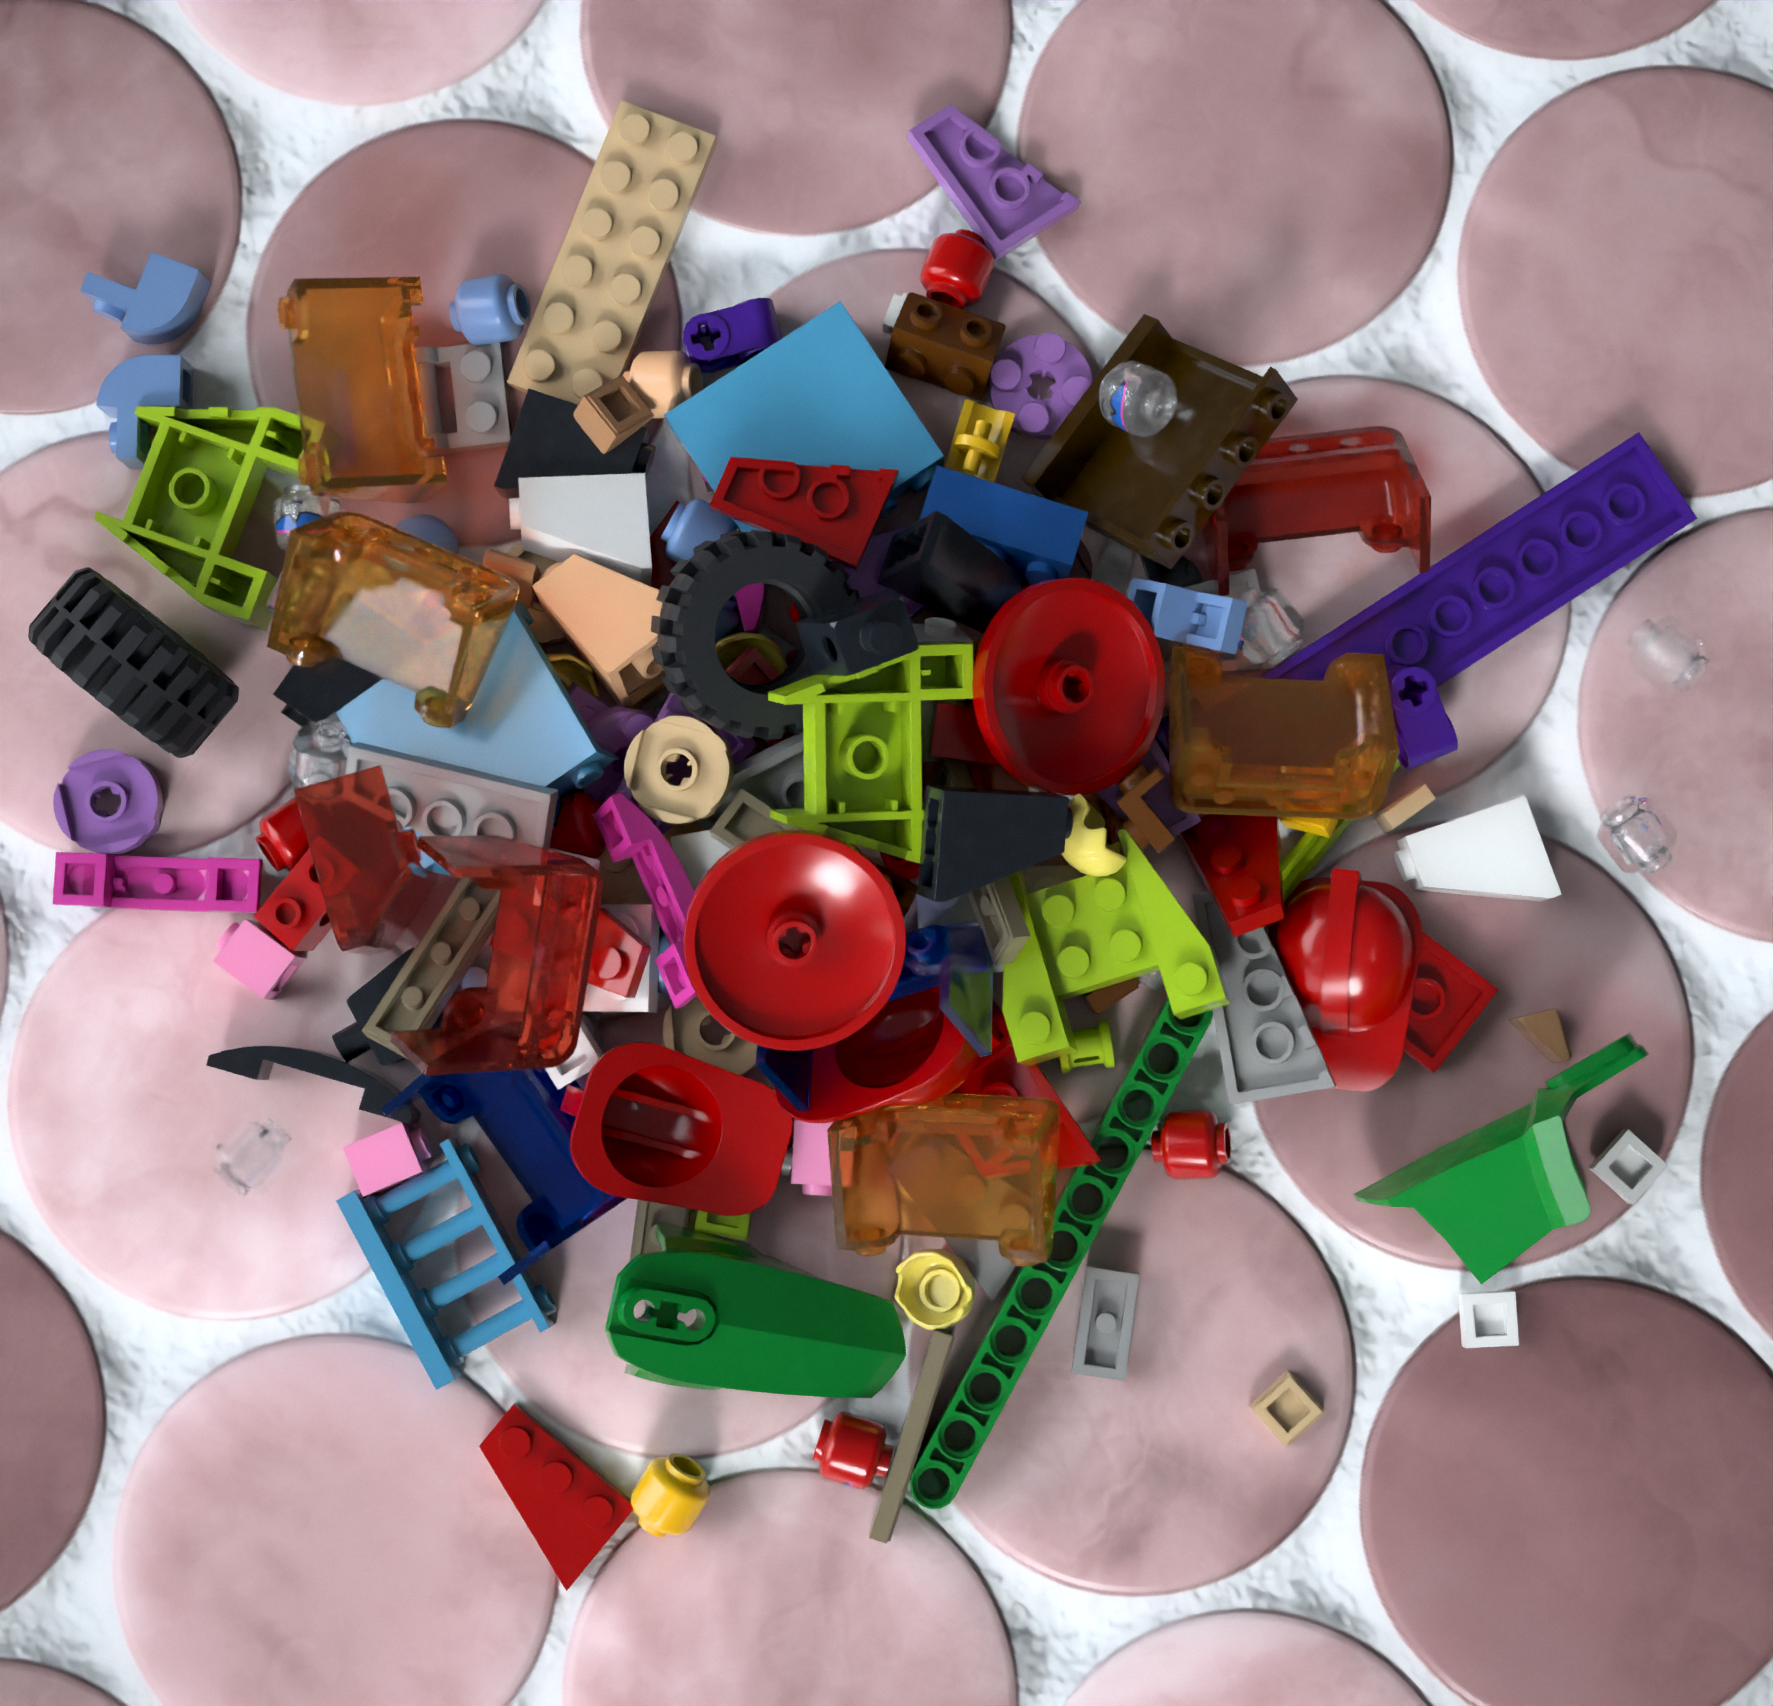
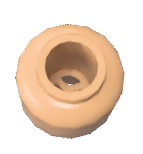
[623,350,703,419]

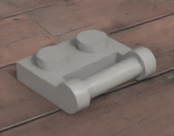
[408,342,512,455]

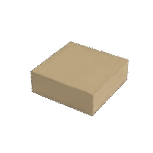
[1374,784,1436,833]
[1249,1370,1326,1448]

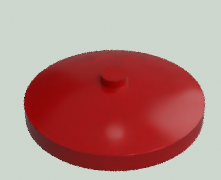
[972,578,1166,795]
[683,830,906,1051]

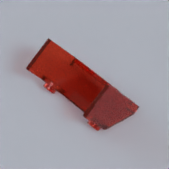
[1203,426,1431,596]
[294,765,438,956]
[390,835,603,1076]

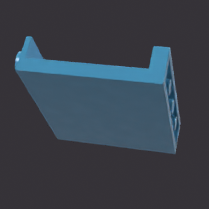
[664,301,944,532]
[336,594,616,876]

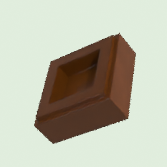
[1083,977,1141,1015]

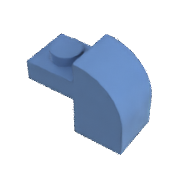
[80,252,212,344]
[96,355,193,469]
[1128,577,1248,654]

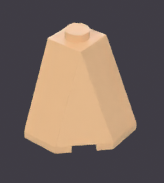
[532,554,665,709]

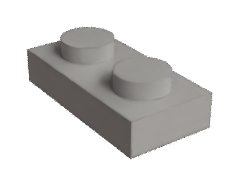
[1071,1265,1140,1381]

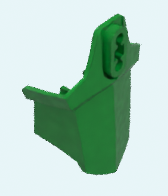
[1353,1032,1649,1285]

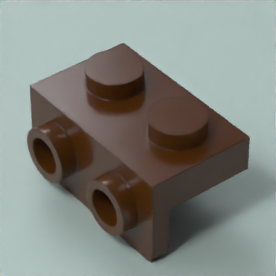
[885,292,1006,401]
[1115,763,1175,853]

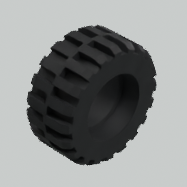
[650,530,860,740]
[28,567,239,758]

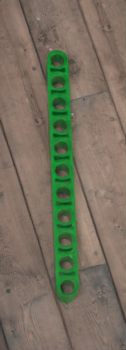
[910,997,1213,1509]

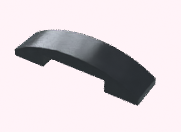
[206,1046,421,1124]

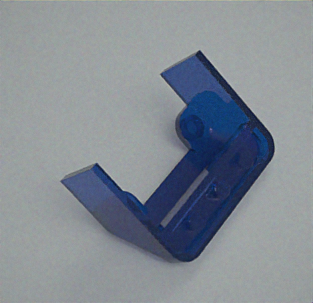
[755,921,993,1111]
[381,1019,628,1285]

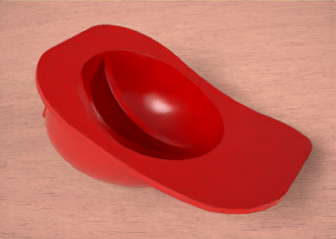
[1269,868,1423,1091]
[767,954,1001,1123]
[560,1042,793,1216]

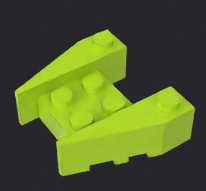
[94,406,339,631]
[768,641,973,864]
[1002,829,1231,1067]

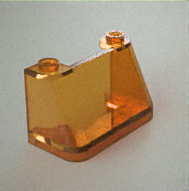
[278,277,448,504]
[267,511,520,728]
[1169,646,1400,819]
[827,1093,1060,1266]

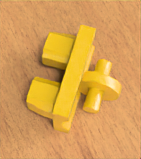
[945,399,1015,483]

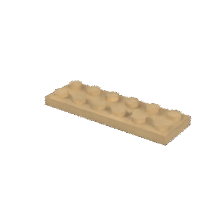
[507,100,717,405]

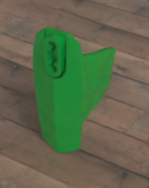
[605,1222,906,1398]

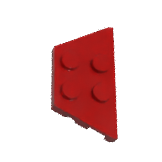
[934,992,1102,1180]

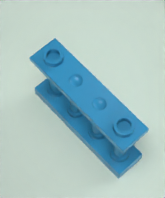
[336,1138,557,1390]

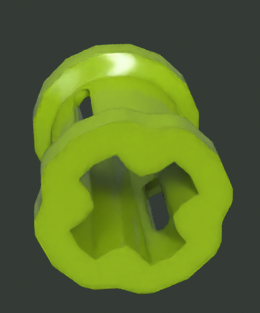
[1059,1020,1115,1074]

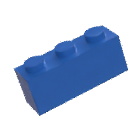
[919,465,1089,585]

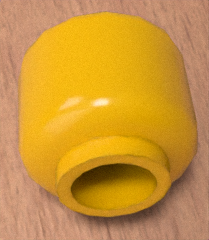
[631,1453,710,1537]

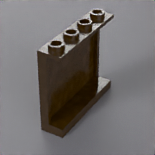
[1021,314,1298,569]

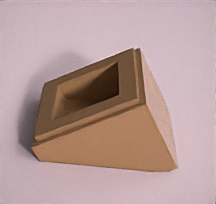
[573,375,654,454]
[481,549,542,609]
[1509,1008,1572,1063]

